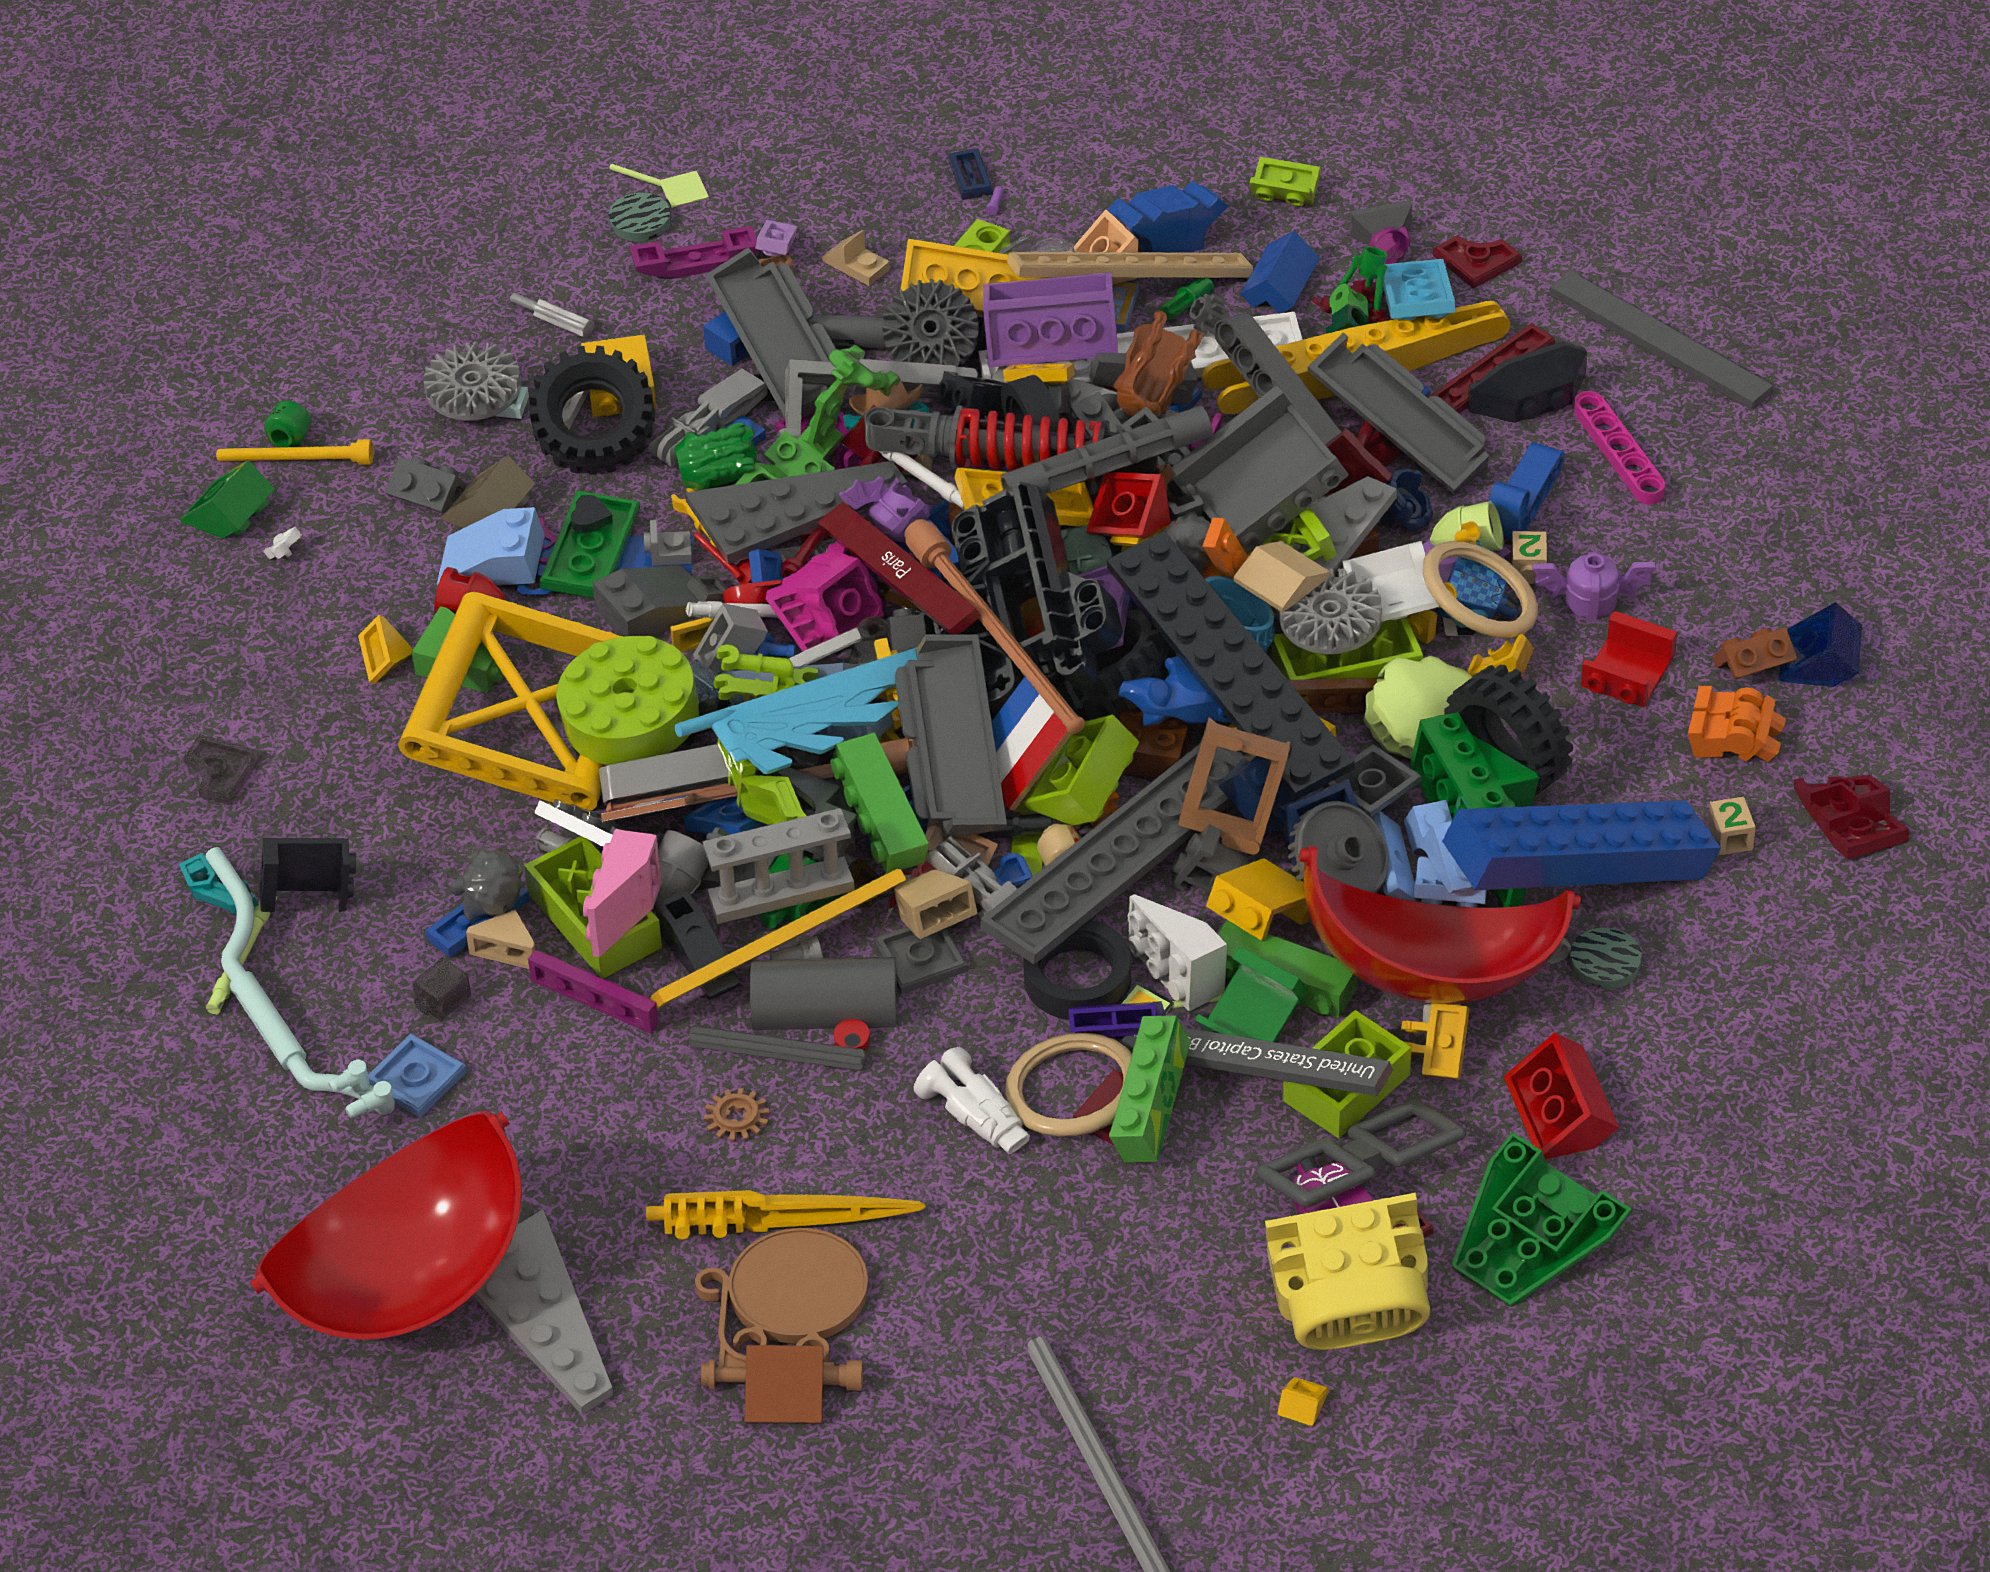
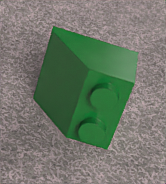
[179,460,275,538]

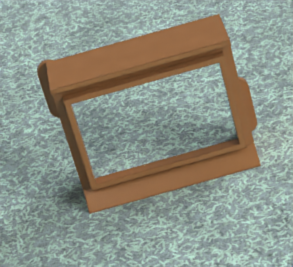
[1178,717,1290,854]

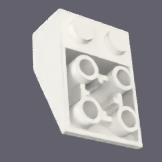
[1127,894,1227,1011]

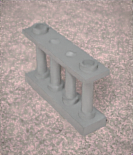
[702,808,855,924]

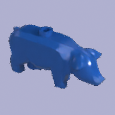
[1118,657,1231,727]

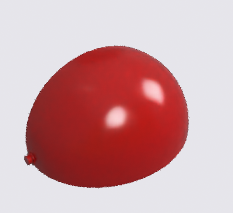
[1299,846,1581,1004]
[250,1110,522,1340]

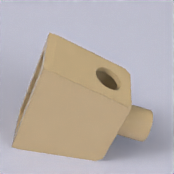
[894,870,978,939]

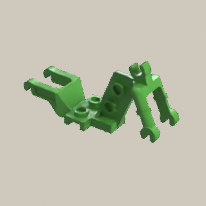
[735,345,901,485]

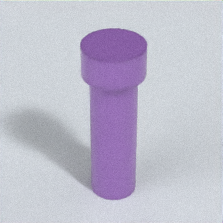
[985,186,1004,215]

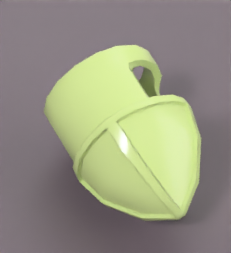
[1430,501,1504,551]

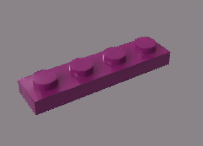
[528,950,659,1034]

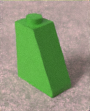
[412,606,504,693]

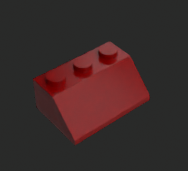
[1503,1032,1619,1160]

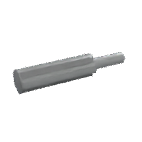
[510,293,595,338]

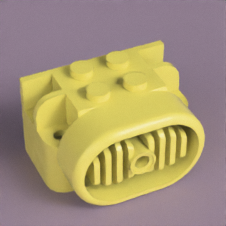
[1265,1193,1430,1350]

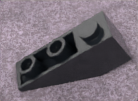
[655,890,741,1000]

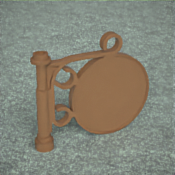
[695,1228,868,1391]

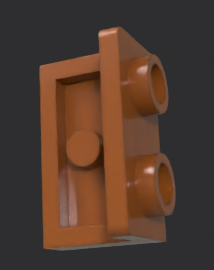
[1712,627,1797,679]

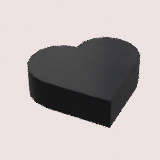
[571,495,613,533]

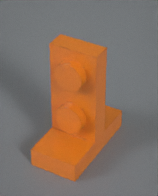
[1202,517,1250,579]

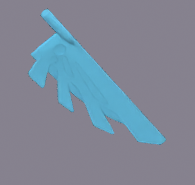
[675,647,917,775]

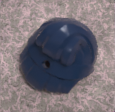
[1380,469,1433,532]

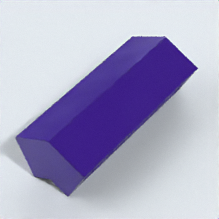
[1068,1001,1166,1037]

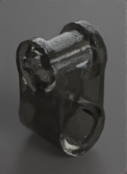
[850,616,890,664]

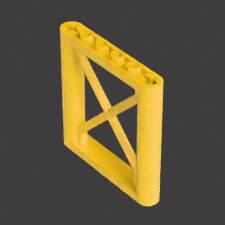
[398,592,623,810]

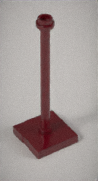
[781,404,919,578]
[1324,420,1392,497]

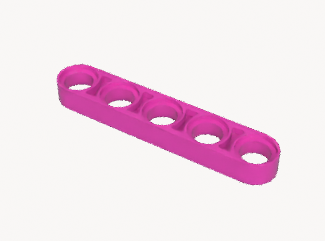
[1574,391,1665,505]

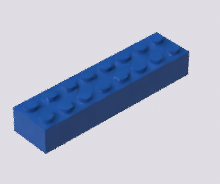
[1442,800,1721,890]

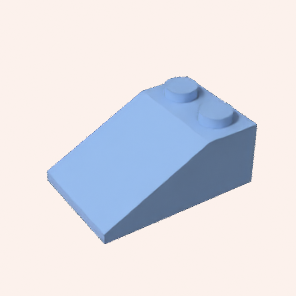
[437,507,545,586]

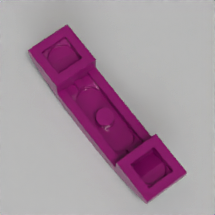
[629,226,759,277]

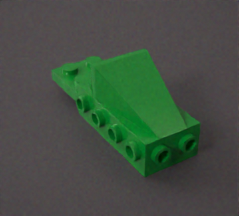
[1409,712,1539,908]

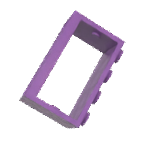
[983,272,1118,367]

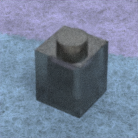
[412,957,471,1021]

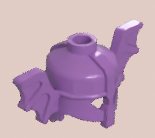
[839,476,938,559]
[1532,552,1656,621]

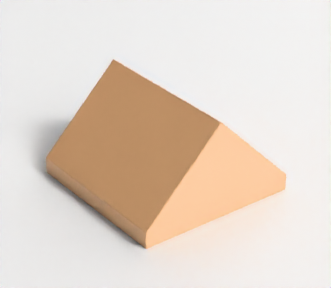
[1069,209,1138,285]

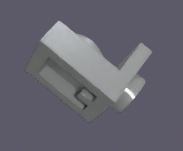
[644,520,692,566]

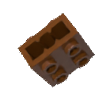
[1116,706,1193,778]

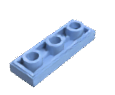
[1371,811,1420,902]

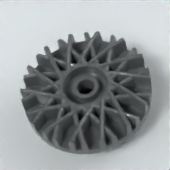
[882,279,979,367]
[1288,801,1389,893]

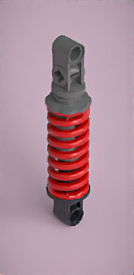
[864,405,1158,484]

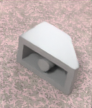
[693,603,768,677]

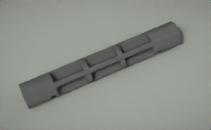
[1000,405,1213,494]

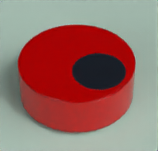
[833,1019,870,1050]

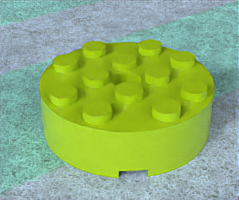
[556,636,699,765]

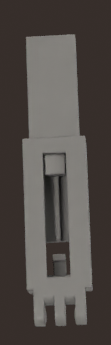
[777,359,977,439]

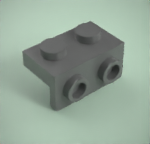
[385,456,466,514]

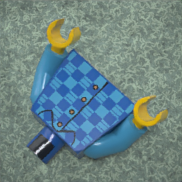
[1435,521,1520,628]

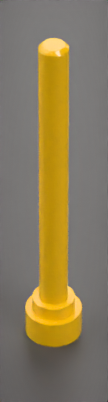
[216,439,374,465]

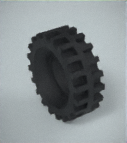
[529,345,655,475]
[1041,604,1177,721]
[1444,665,1573,797]

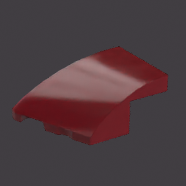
[1794,775,1909,860]

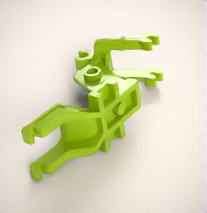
[714,644,818,860]

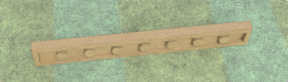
[1007,252,1253,278]

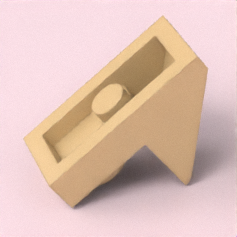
[822,230,890,286]

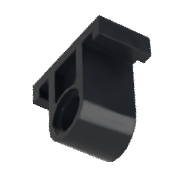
[938,371,1005,418]

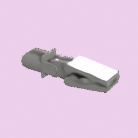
[648,369,767,467]
[926,836,1017,919]

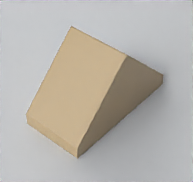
[466,910,536,969]

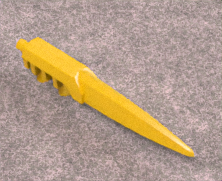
[646,1190,926,1240]

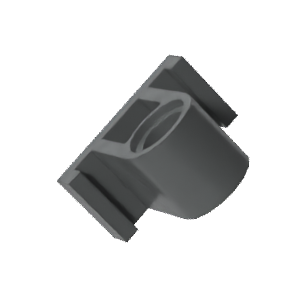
[1170,824,1250,894]

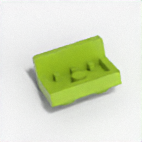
[1249,157,1321,206]

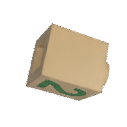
[1511,531,1547,584]
[1707,797,1756,855]

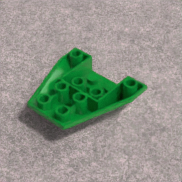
[1451,1132,1633,1307]

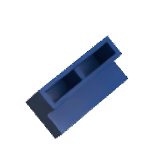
[1240,230,1320,313]

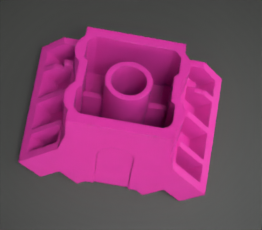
[765,542,887,651]

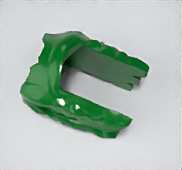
[675,422,761,491]

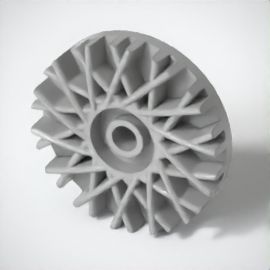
[423,341,521,421]
[1279,568,1382,654]

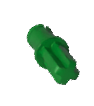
[1160,278,1214,320]

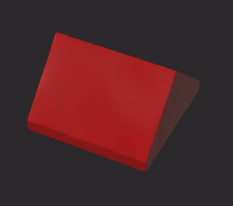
[1086,472,1171,538]

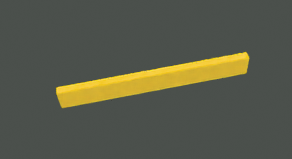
[650,868,906,1009]

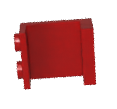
[1581,611,1677,707]

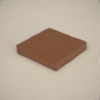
[745,1345,824,1424]

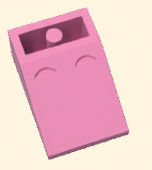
[583,829,662,957]

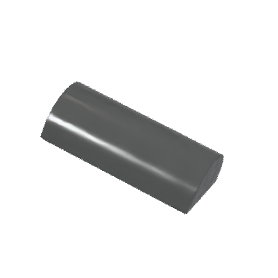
[750,957,897,1030]

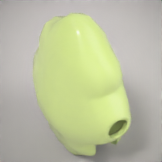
[1363,656,1472,760]

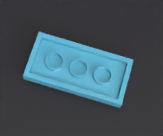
[1383,259,1455,321]

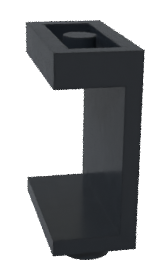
[259,838,356,912]

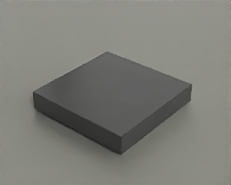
[874,927,967,994]

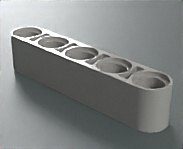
[599,744,769,805]

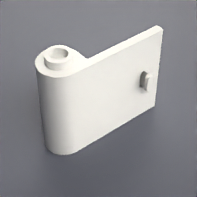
[1338,541,1439,622]

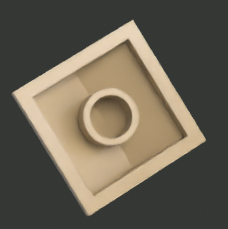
[1234,541,1331,613]

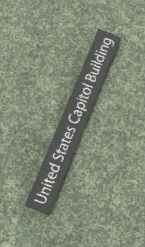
[1121,1028,1393,1096]

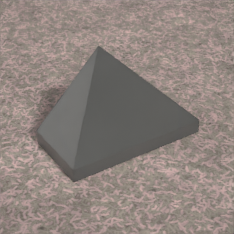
[1349,200,1412,244]

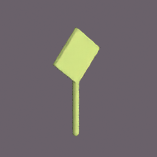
[609,164,709,208]

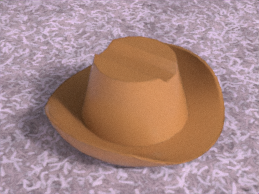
[849,373,922,416]

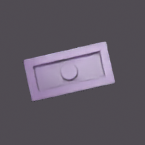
[755,220,797,257]

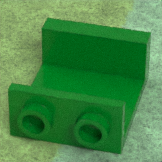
[1195,946,1308,1042]

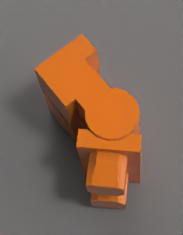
[1688,686,1786,762]

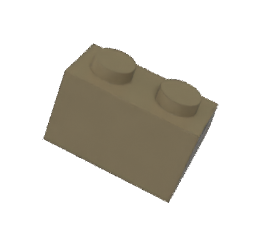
[441,455,536,528]

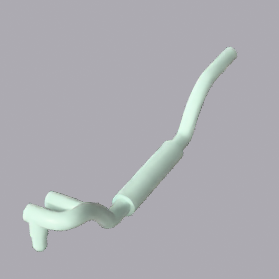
[205,847,395,1118]

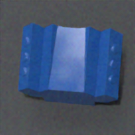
[1107,180,1229,253]

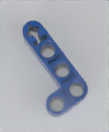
[1488,442,1565,541]

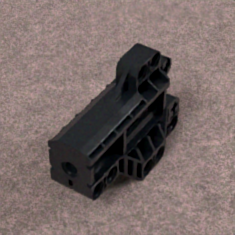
[933,482,1123,722]

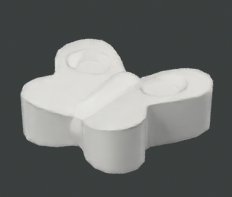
[263,527,302,559]

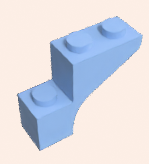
[1403,800,1473,894]

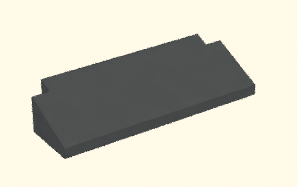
[705,248,837,417]
[1307,333,1490,494]
[895,634,1007,840]

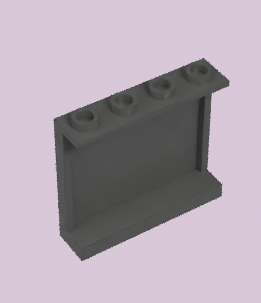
[1171,385,1349,554]

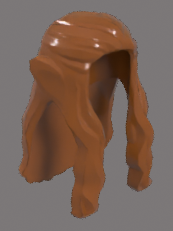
[1114,311,1204,418]

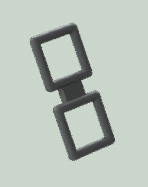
[1257,1099,1466,1208]

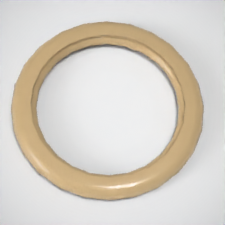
[1423,541,1538,638]
[1004,1033,1132,1137]

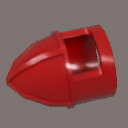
[434,567,506,614]

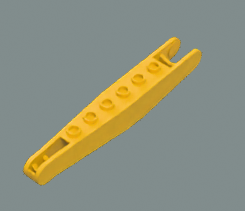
[1201,301,1511,414]

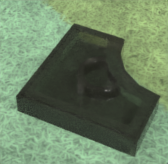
[184,734,262,806]

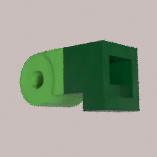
[1326,284,1369,334]

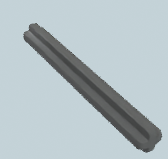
[689,1025,866,1070]

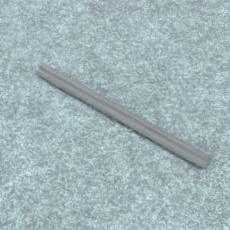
[1027,1336,1170,1572]

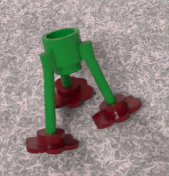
[1312,246,1394,322]

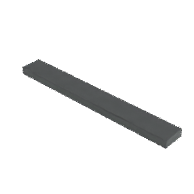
[1549,271,1773,410]

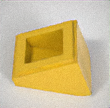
[1277,1377,1329,1426]

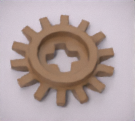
[703,1088,769,1142]

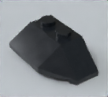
[1468,341,1587,423]

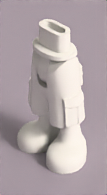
[914,1047,1030,1154]

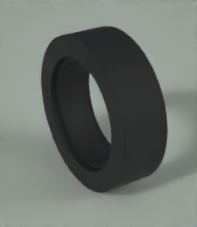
[1001,375,1060,432]
[1023,920,1131,1020]

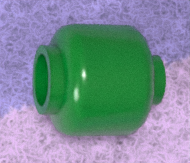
[264,401,312,447]

